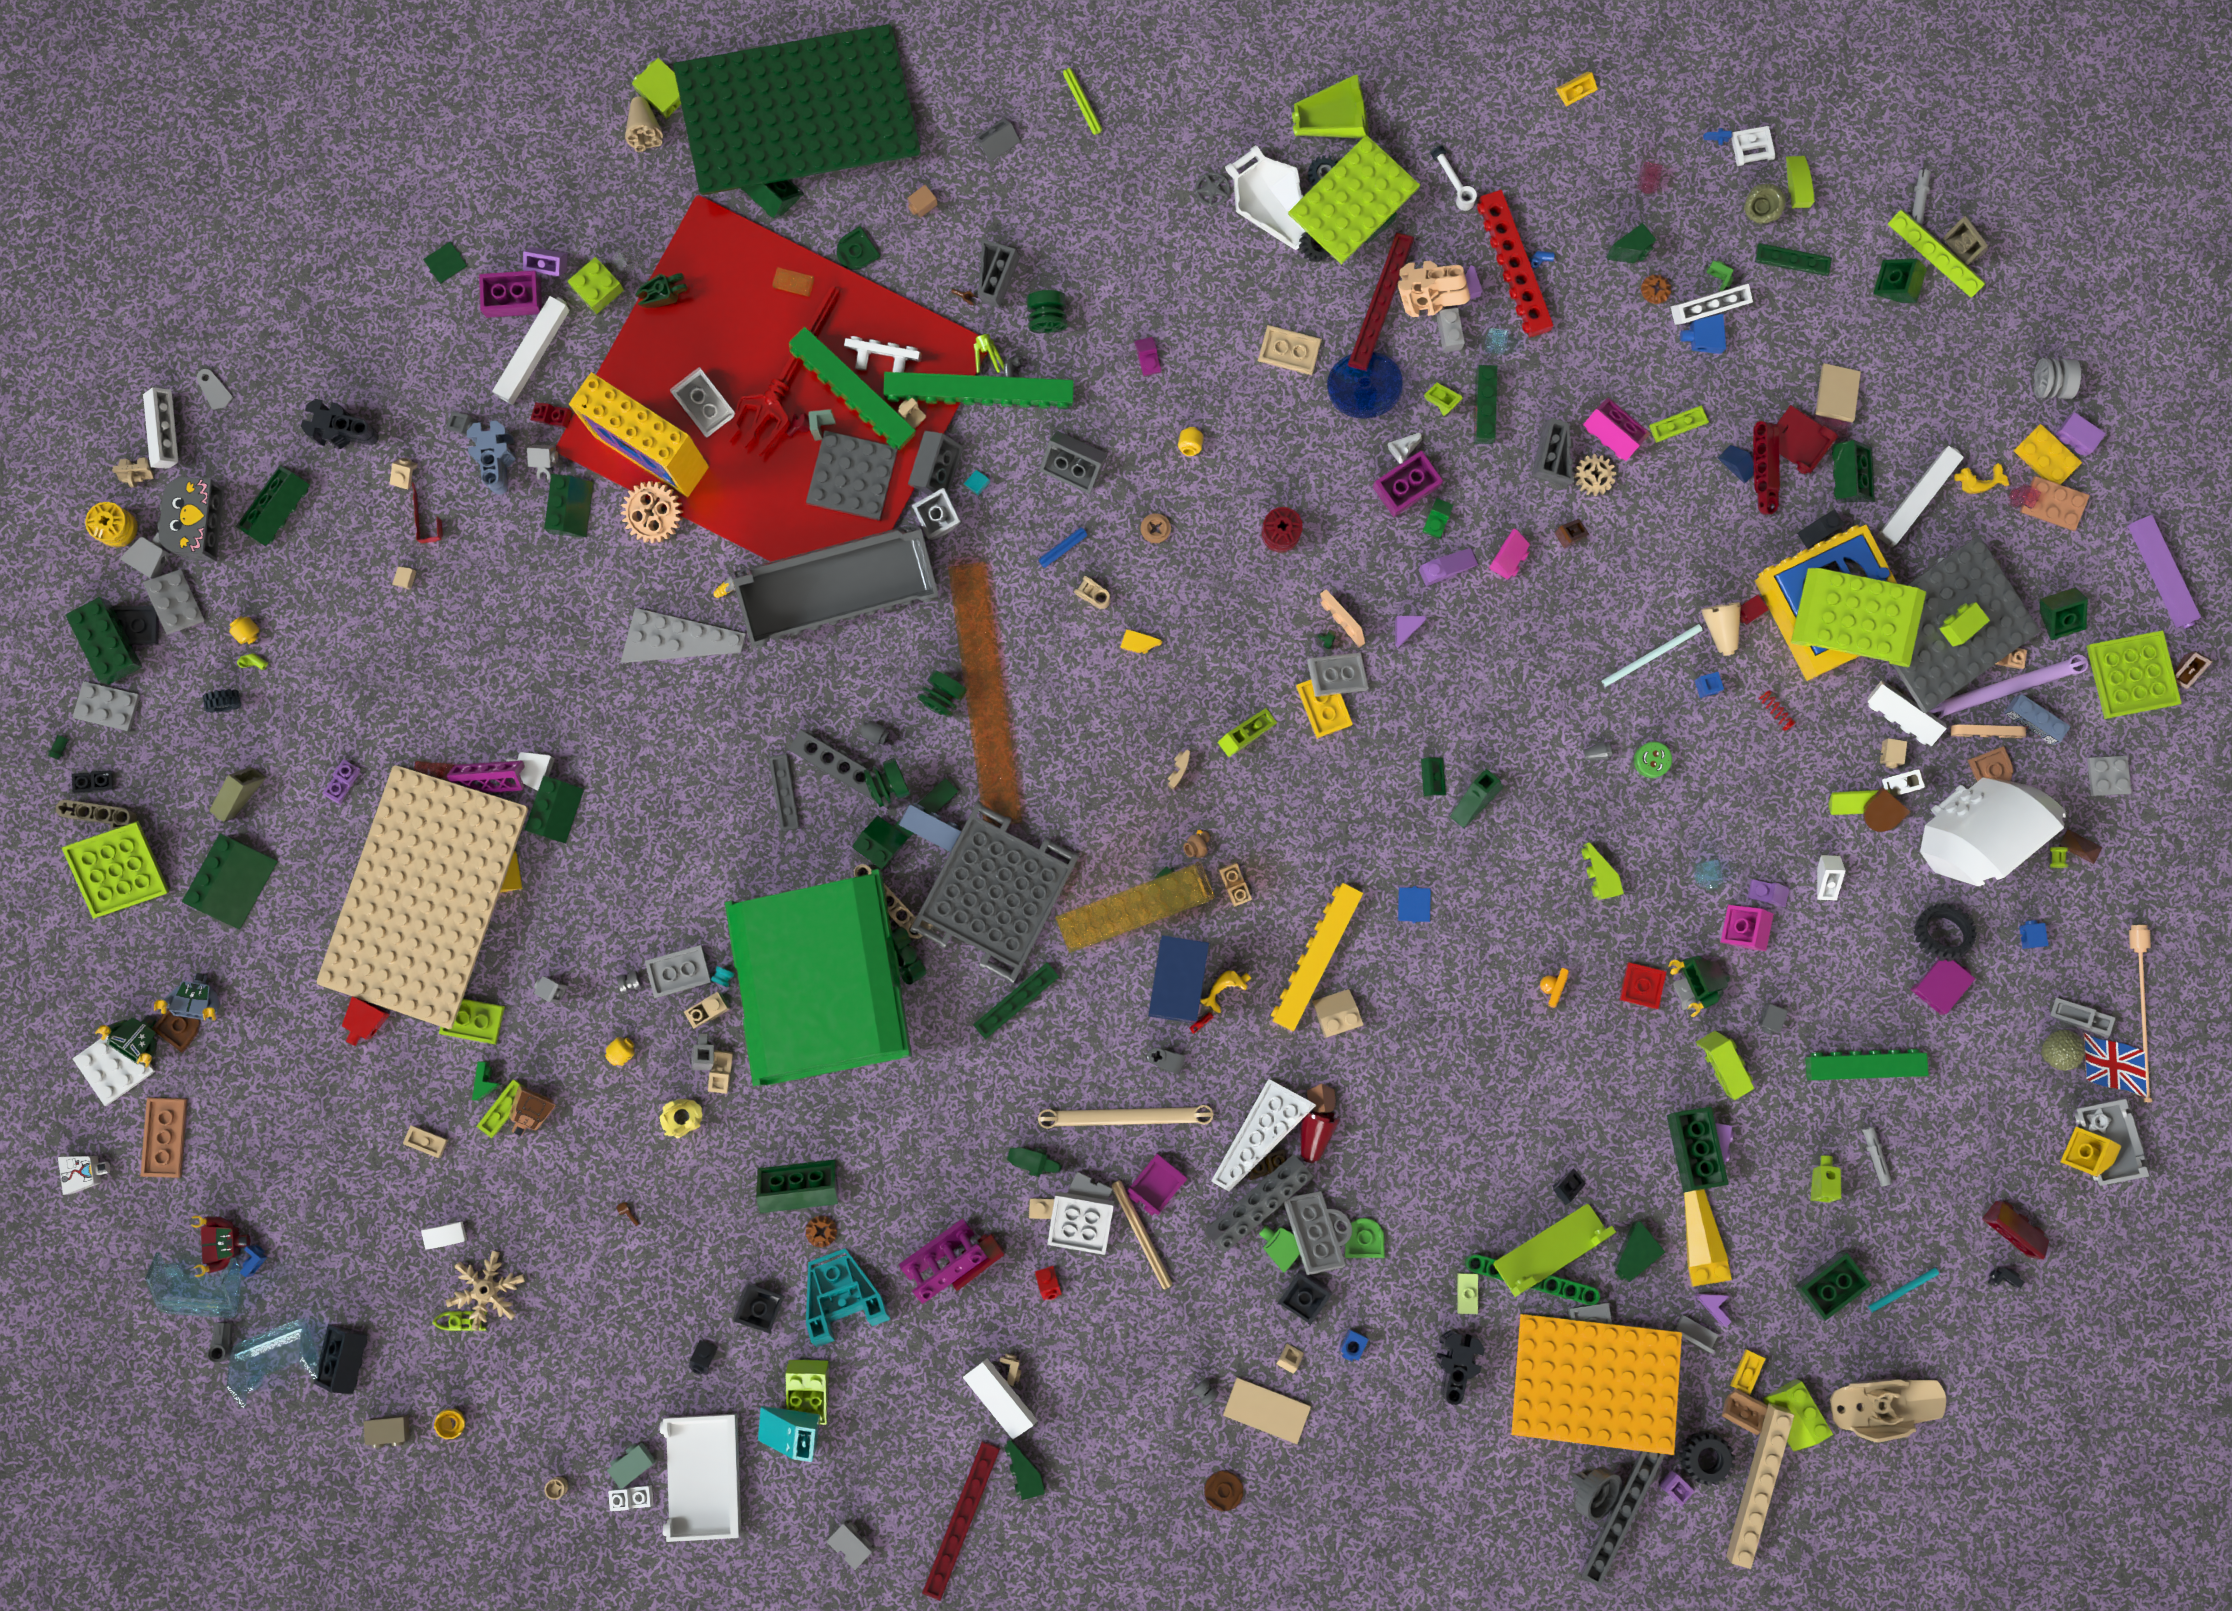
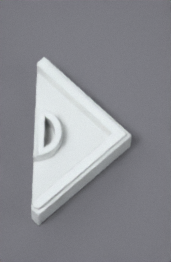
[1388,433,1422,464]

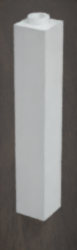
[492,296,570,405]
[1877,446,1964,548]

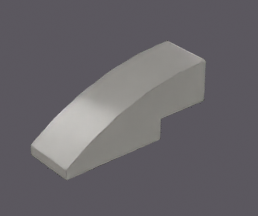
[2050,998,2115,1038]

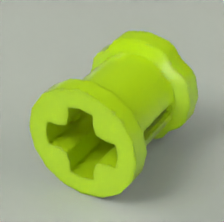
[2050,847,2068,868]

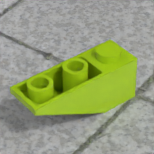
[1582,842,1624,901]

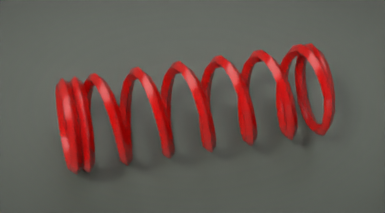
[1758,690,1796,731]

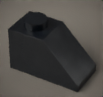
[1797,509,1845,549]

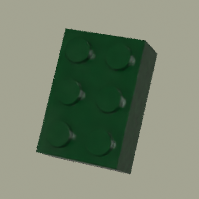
[1794,1251,1872,1321]

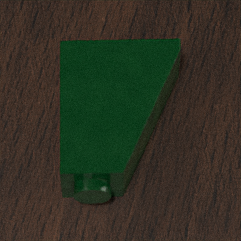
[1613,1220,1665,1282]

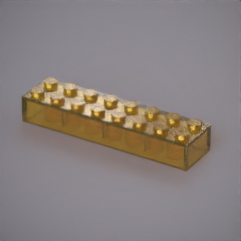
[1055,861,1215,953]

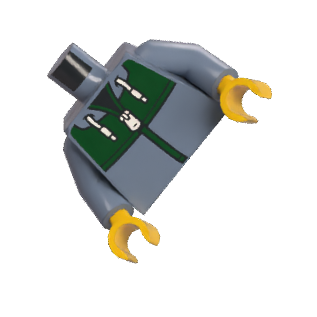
[154,973,221,1021]

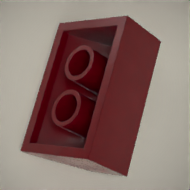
[1982,1201,2049,1260]
[945,1233,1006,1291]

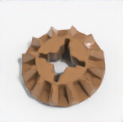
[1141,514,1171,544]

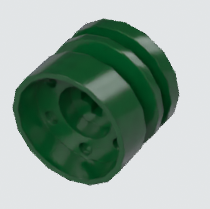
[1026,290,1068,334]
[917,670,967,718]
[864,758,910,807]

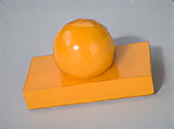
[1540,968,1569,1008]

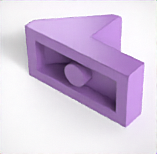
[1748,879,1789,907]
[1695,1293,1731,1327]

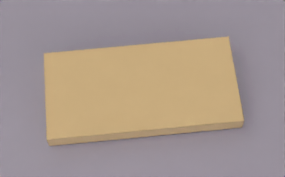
[1223,1377,1311,1444]

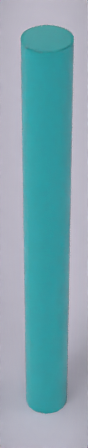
[1868,1268,1939,1313]

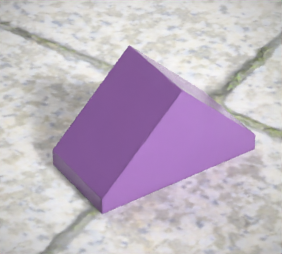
[1465,265,1482,299]
[1395,616,1427,648]
[1658,1471,1694,1506]

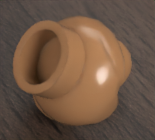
[1183,830,1210,858]

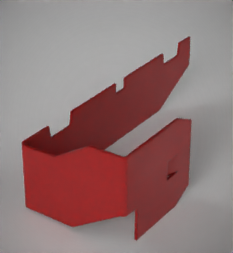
[412,482,443,543]

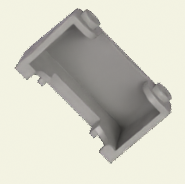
[2074,1096,2150,1186]

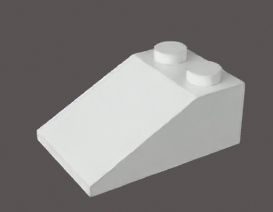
[670,367,735,438]

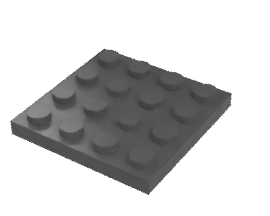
[806,431,898,521]

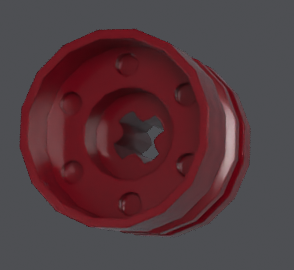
[1261,507,1303,553]

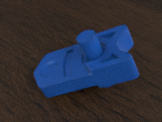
[1703,128,1732,145]

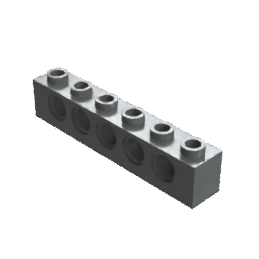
[789,730,896,809]
[1205,1154,1313,1254]

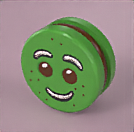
[1634,742,1672,778]

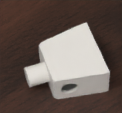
[506,752,555,791]

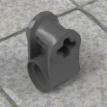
[1147,1047,1186,1075]

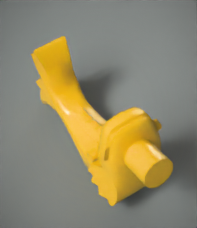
[1954,463,2009,494]
[1200,970,1251,1013]

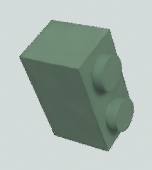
[607,1443,656,1489]

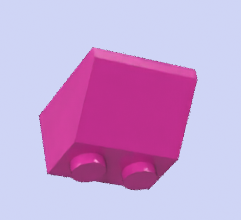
[1489,529,1530,580]
[1721,905,1774,951]

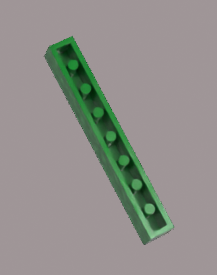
[789,327,916,451]

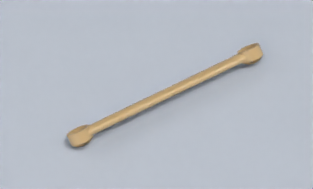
[1038,1105,1213,1129]

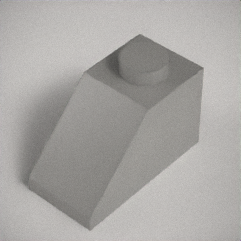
[534,976,567,1004]

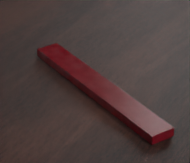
[1348,233,1414,371]
[922,1441,1000,1601]

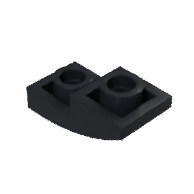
[72,770,113,794]

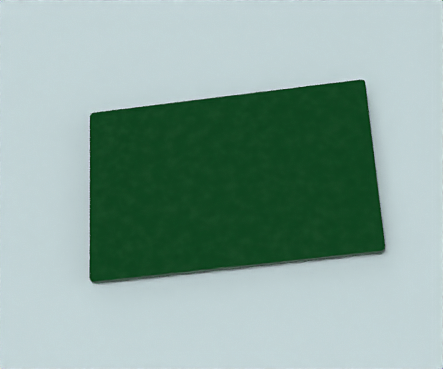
[673,24,921,195]

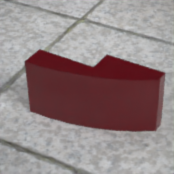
[530,402,573,428]

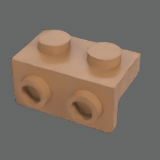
[1722,1389,1768,1435]

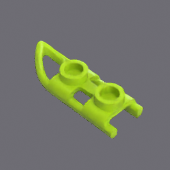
[432,1311,487,1331]

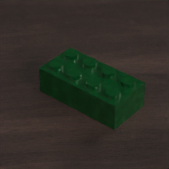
[65,597,143,685]

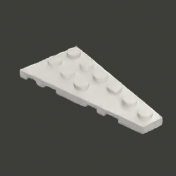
[1212,1079,1316,1191]

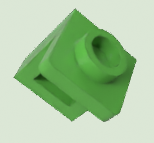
[1706,261,1734,291]

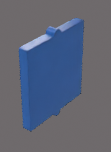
[1398,886,1431,924]

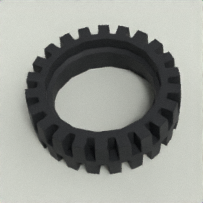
[1914,903,1977,962]

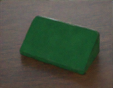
[1421,757,1446,797]

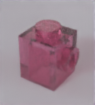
[1637,162,1663,194]

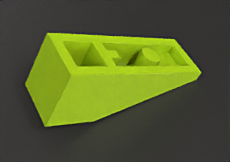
[1217,708,1277,757]

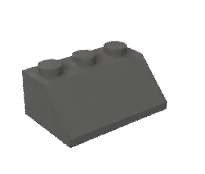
[908,431,963,495]
[1039,431,1108,494]

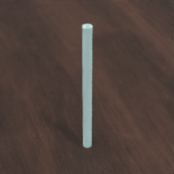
[1602,624,1702,687]

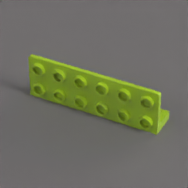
[1493,1204,1616,1297]

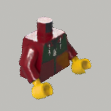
[191,1215,251,1277]

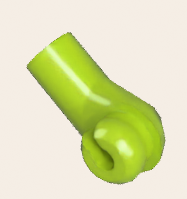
[237,653,268,670]

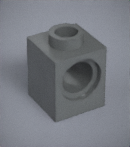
[1757,1004,1788,1035]

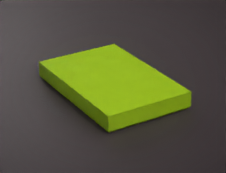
[439,999,505,1045]

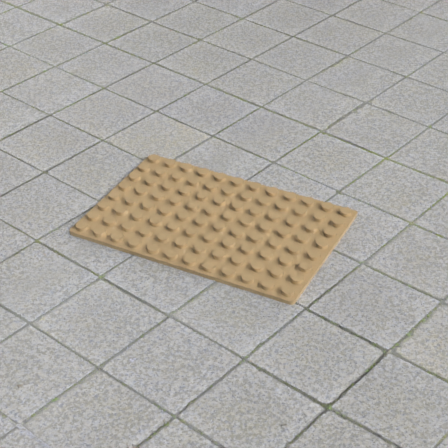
[317,765,528,1029]

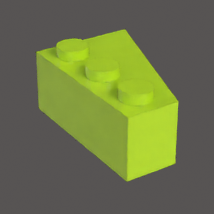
[1695,1031,1754,1100]

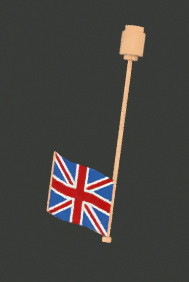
[2083,925,2152,1102]

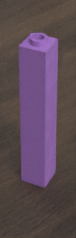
[2128,515,2201,629]

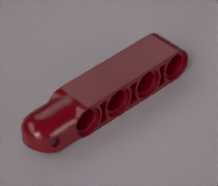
[1753,421,1780,515]

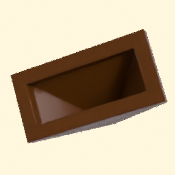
[2059,829,2102,864]

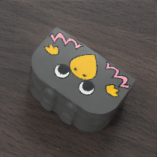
[157,477,225,562]

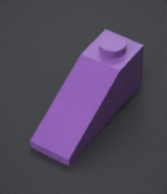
[1419,548,1478,587]

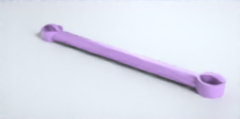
[1929,655,2088,719]

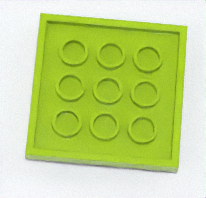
[2086,630,2182,719]
[62,821,169,919]

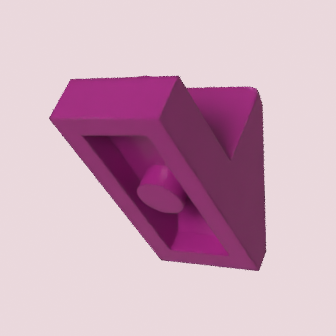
[1134,337,1161,377]

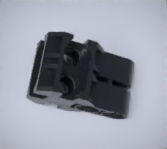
[301,399,379,449]
[1436,1330,1485,1405]

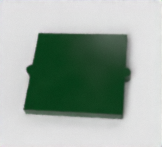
[423,242,467,284]

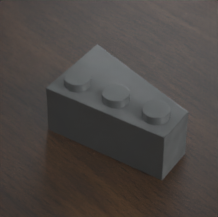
[978,239,1020,308]
[1531,418,1574,486]

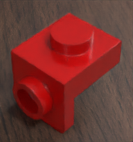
[1034,1266,1062,1300]

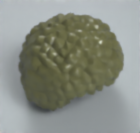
[1744,183,1786,224]
[2040,1030,2085,1071]

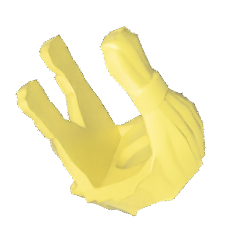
[660,1098,703,1138]

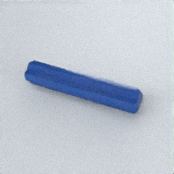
[1039,527,1087,568]

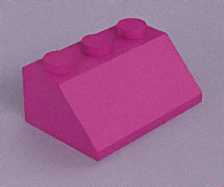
[1583,398,1651,461]

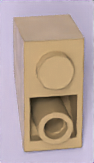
[684,992,730,1029]

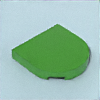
[1345,1218,1385,1258]

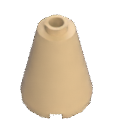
[1701,602,1741,656]

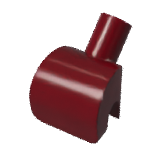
[786,413,810,437]

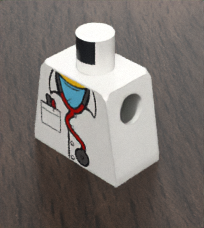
[58,1156,110,1195]

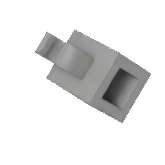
[527,445,558,480]
[691,1034,714,1070]

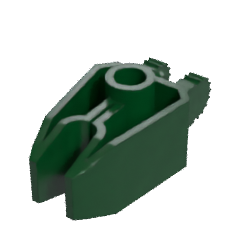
[635,273,688,308]
[1007,1147,1062,1177]

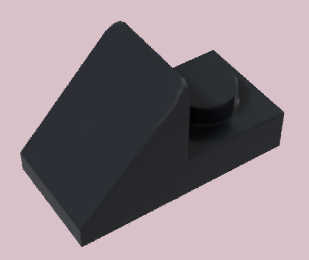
[1552,1168,1586,1205]

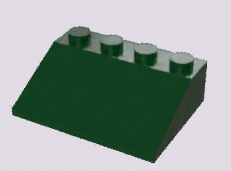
[182,833,278,930]

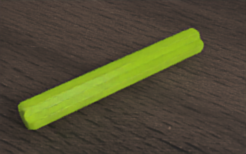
[1063,68,1102,135]

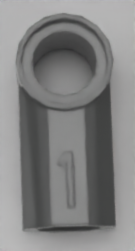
[207,1322,233,1363]

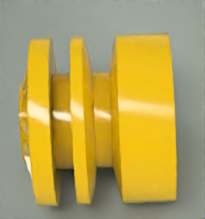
[85,502,138,548]

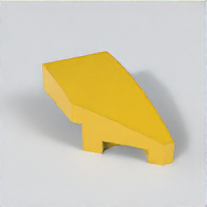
[1120,629,1162,654]

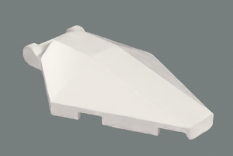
[1225,145,1306,250]

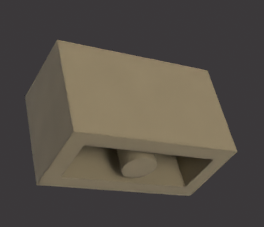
[364,1415,410,1448]

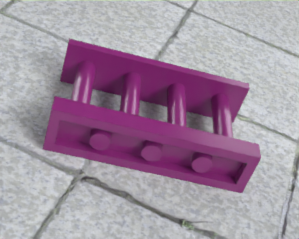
[898,1218,988,1304]

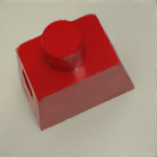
[342,996,390,1046]

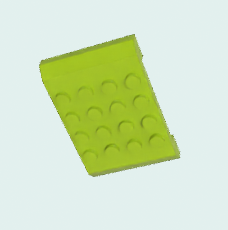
[1791,568,1926,668]

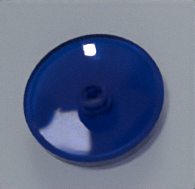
[1327,352,1403,419]

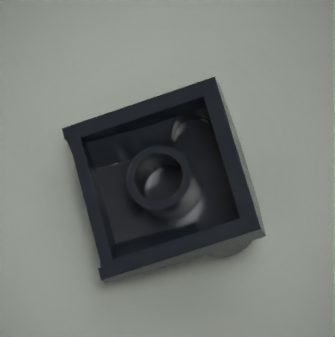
[1277,1270,1332,1326]
[733,1283,785,1334]

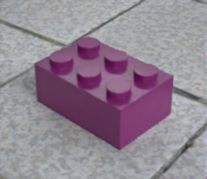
[479,270,542,318]
[1372,450,1443,517]

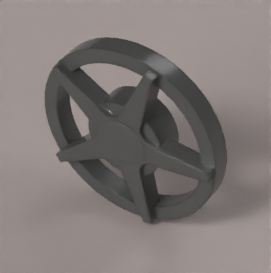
[1195,172,1230,207]

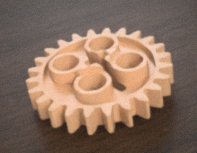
[621,481,683,543]

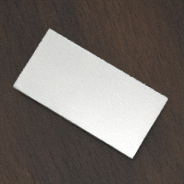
[963,1358,1038,1439]

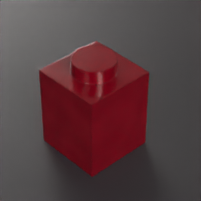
[1740,594,1769,625]

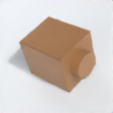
[908,185,938,218]

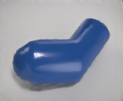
[1529,251,1554,268]

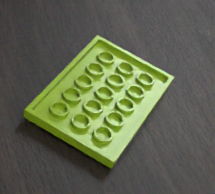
[1288,136,1420,265]

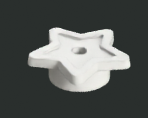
[2086,1108,2111,1134]

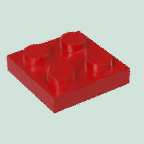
[1619,962,1666,1010]

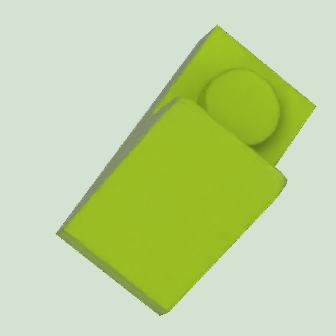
[1424,382,1463,416]

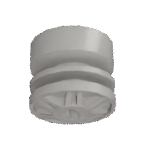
[2034,358,2081,399]

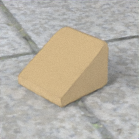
[392,567,416,589]
[1276,1344,1304,1374]

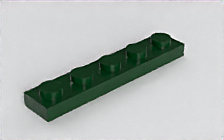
[973,962,1059,1040]

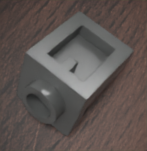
[445,412,479,436]

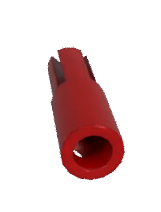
[1189,1012,1214,1034]

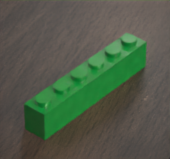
[1805,1049,1929,1081]

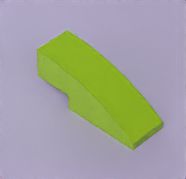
[1786,156,1815,208]

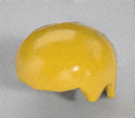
[434,1408,465,1439]

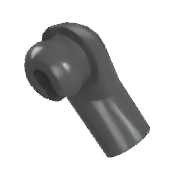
[1004,356,1023,377]

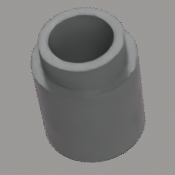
[860,720,890,746]

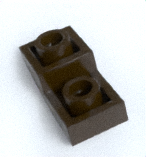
[1248,1149,1287,1180]

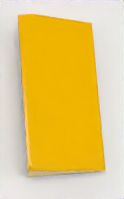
[1555,72,1598,106]

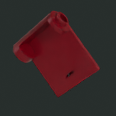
[1777,405,1839,475]

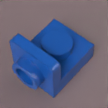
[239,1245,267,1277]

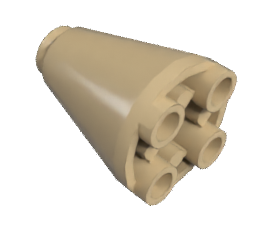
[625,97,663,152]

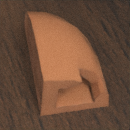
[1307,1084,1335,1113]

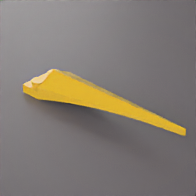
[1684,1190,1732,1287]

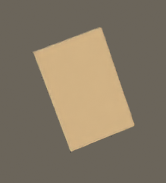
[1258,325,1322,375]
[1816,363,1861,422]

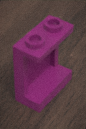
[1910,956,1975,1015]
[1127,1153,1188,1216]

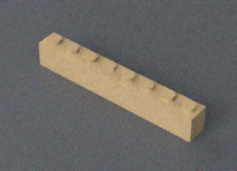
[1726,1403,1794,1569]

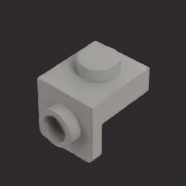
[1673,978,1700,1010]

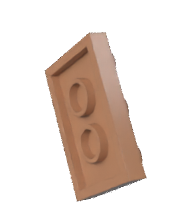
[2020,476,2090,531]

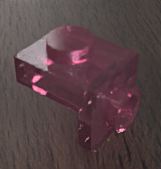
[2008,483,2041,509]

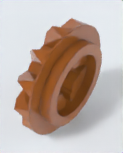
[1641,274,1671,304]
[805,1216,837,1247]

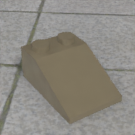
[1943,216,1989,266]

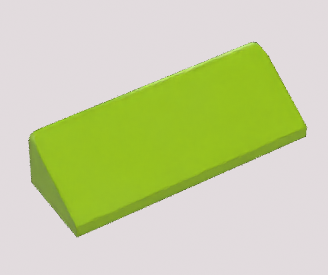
[1828,790,1890,815]

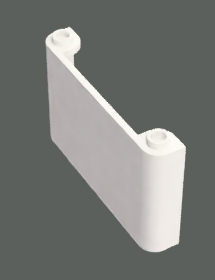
[660,1413,741,1542]

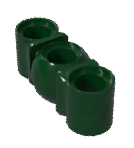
[892,927,927,985]

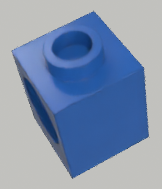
[1694,672,1724,698]
[2019,920,2048,949]
[1339,1329,1369,1362]

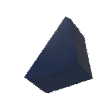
[1718,445,1754,484]

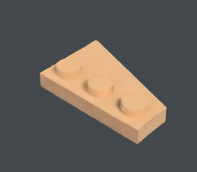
[1320,590,1365,648]

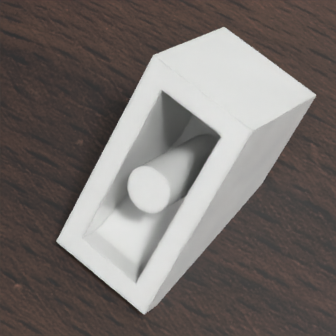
[1817,855,1845,900]

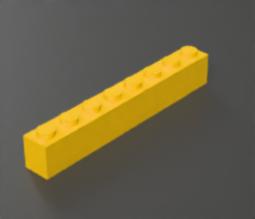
[1271,883,1363,1032]

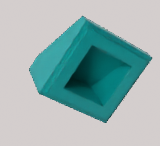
[964,470,990,496]

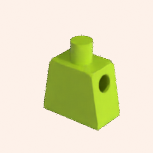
[1810,1156,1841,1203]

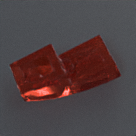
[414,761,454,782]

